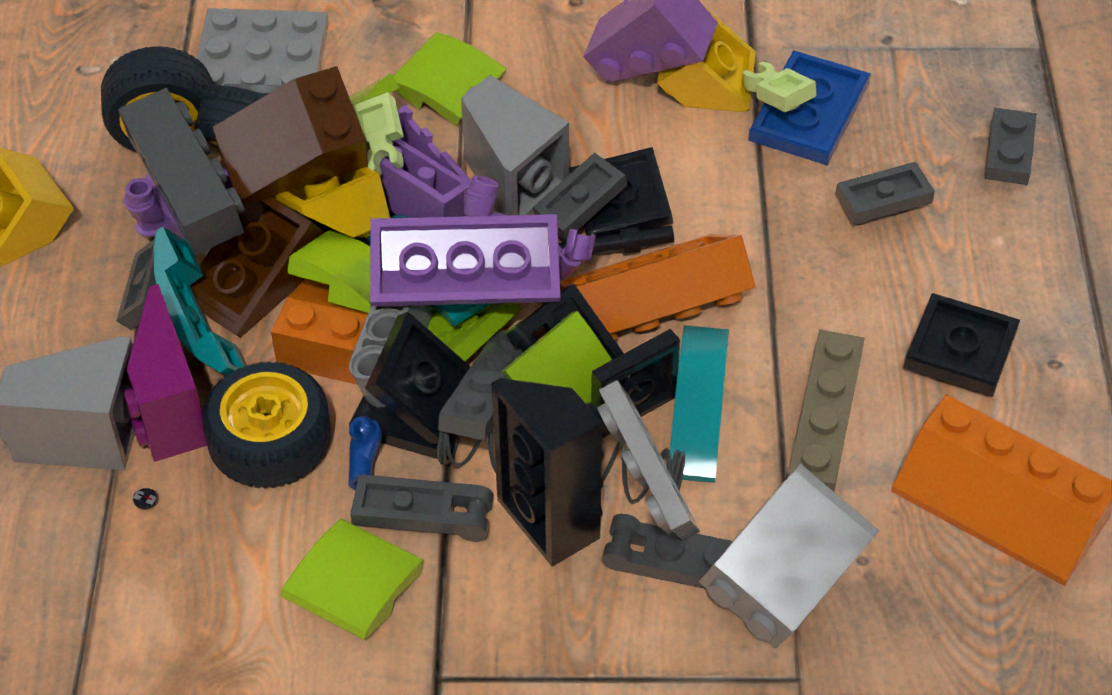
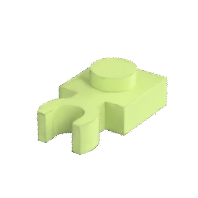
[742,62,817,112]
[353,92,404,176]

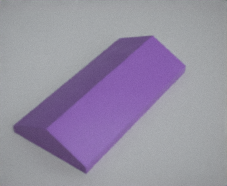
[370,214,560,306]

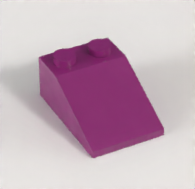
[123,284,207,462]

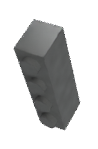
[118,88,245,255]

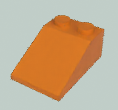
[271,279,368,385]

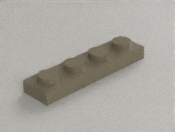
[787,329,865,492]

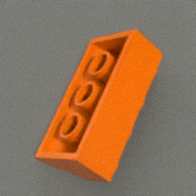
[560,234,756,340]
[891,394,1112,586]

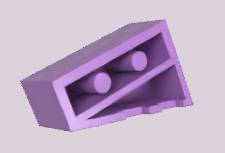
[583,0,718,83]
[367,105,471,218]

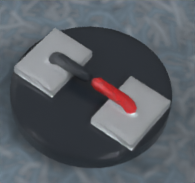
[133,488,158,509]

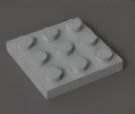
[196,8,329,85]
[597,380,700,540]

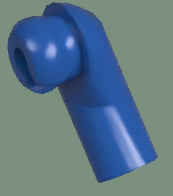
[348,416,383,490]

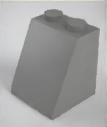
[461,75,569,215]
[0,336,140,470]
[698,464,879,649]

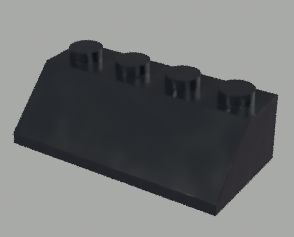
[491,378,604,567]

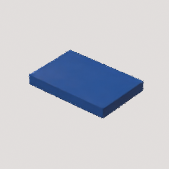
[748,50,871,166]

